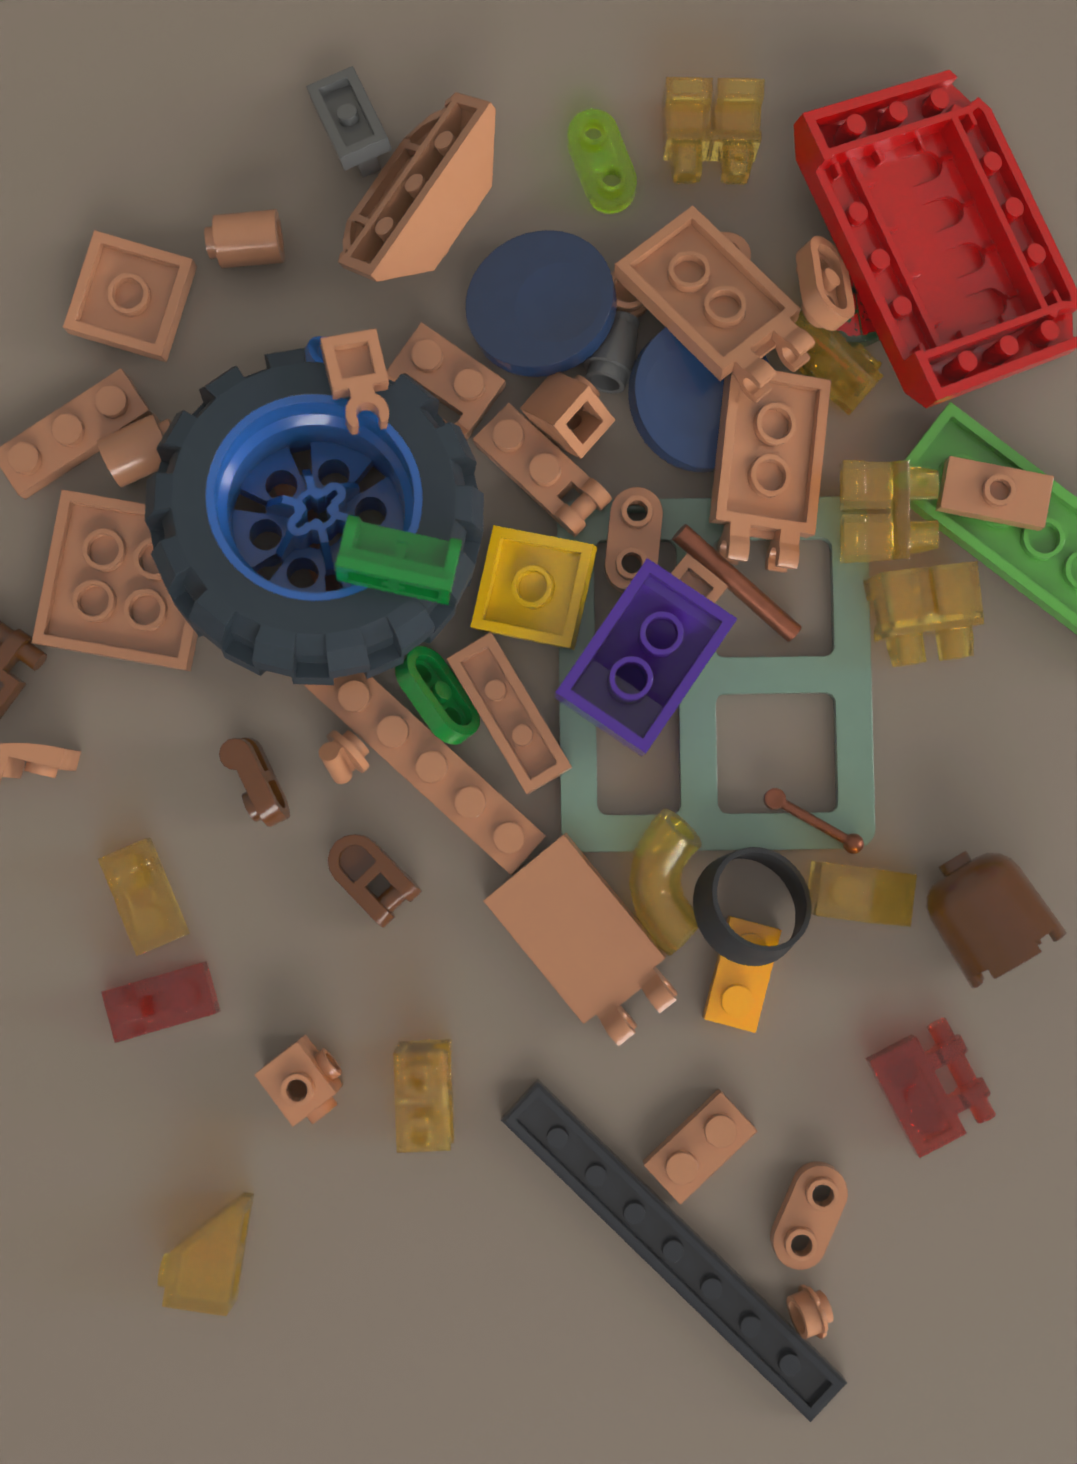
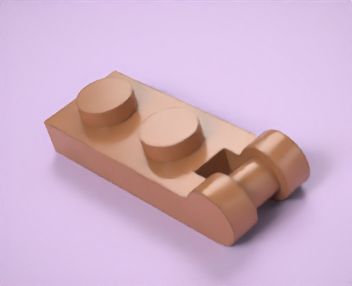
[473,403,612,537]

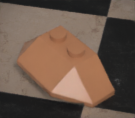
[338,92,496,282]

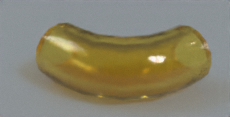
[629,808,702,956]

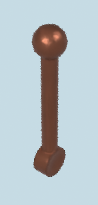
[763,788,864,854]

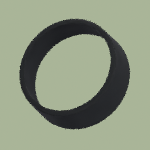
[693,847,812,966]

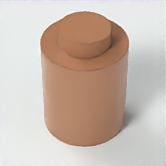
[204,209,285,269]
[97,413,171,488]

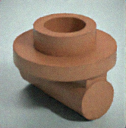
[319,730,369,784]

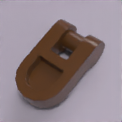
[219,737,290,827]
[328,834,422,928]

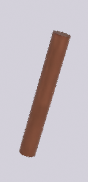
[672,524,802,642]

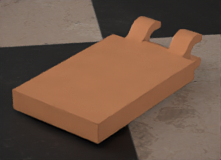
[614,205,815,403]
[709,370,831,573]
[483,833,678,1046]

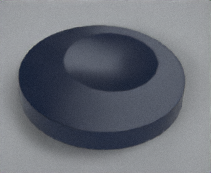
[465,230,617,377]
[628,327,770,473]

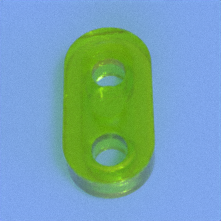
[568,109,637,214]

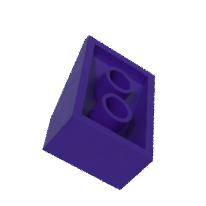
[555,558,737,757]

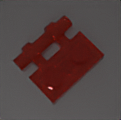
[865,1018,996,1158]

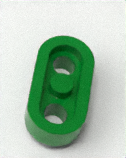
[395,646,480,745]

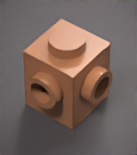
[520,372,615,459]
[254,1034,343,1127]

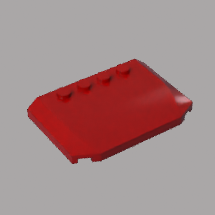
[793,69,1077,408]

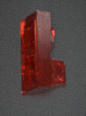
[101,961,220,1043]

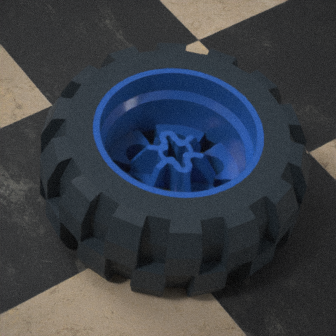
[145,348,484,685]

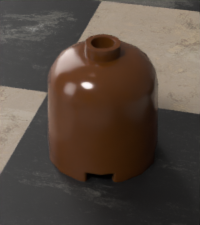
[926,851,1066,988]

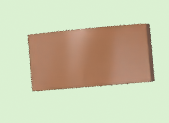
[0,743,81,783]

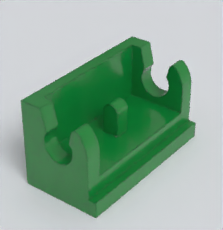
[335,515,462,605]

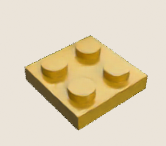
[471,525,597,650]

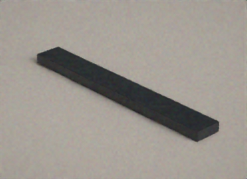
[501,1079,847,1422]

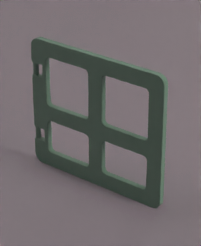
[557,496,876,852]

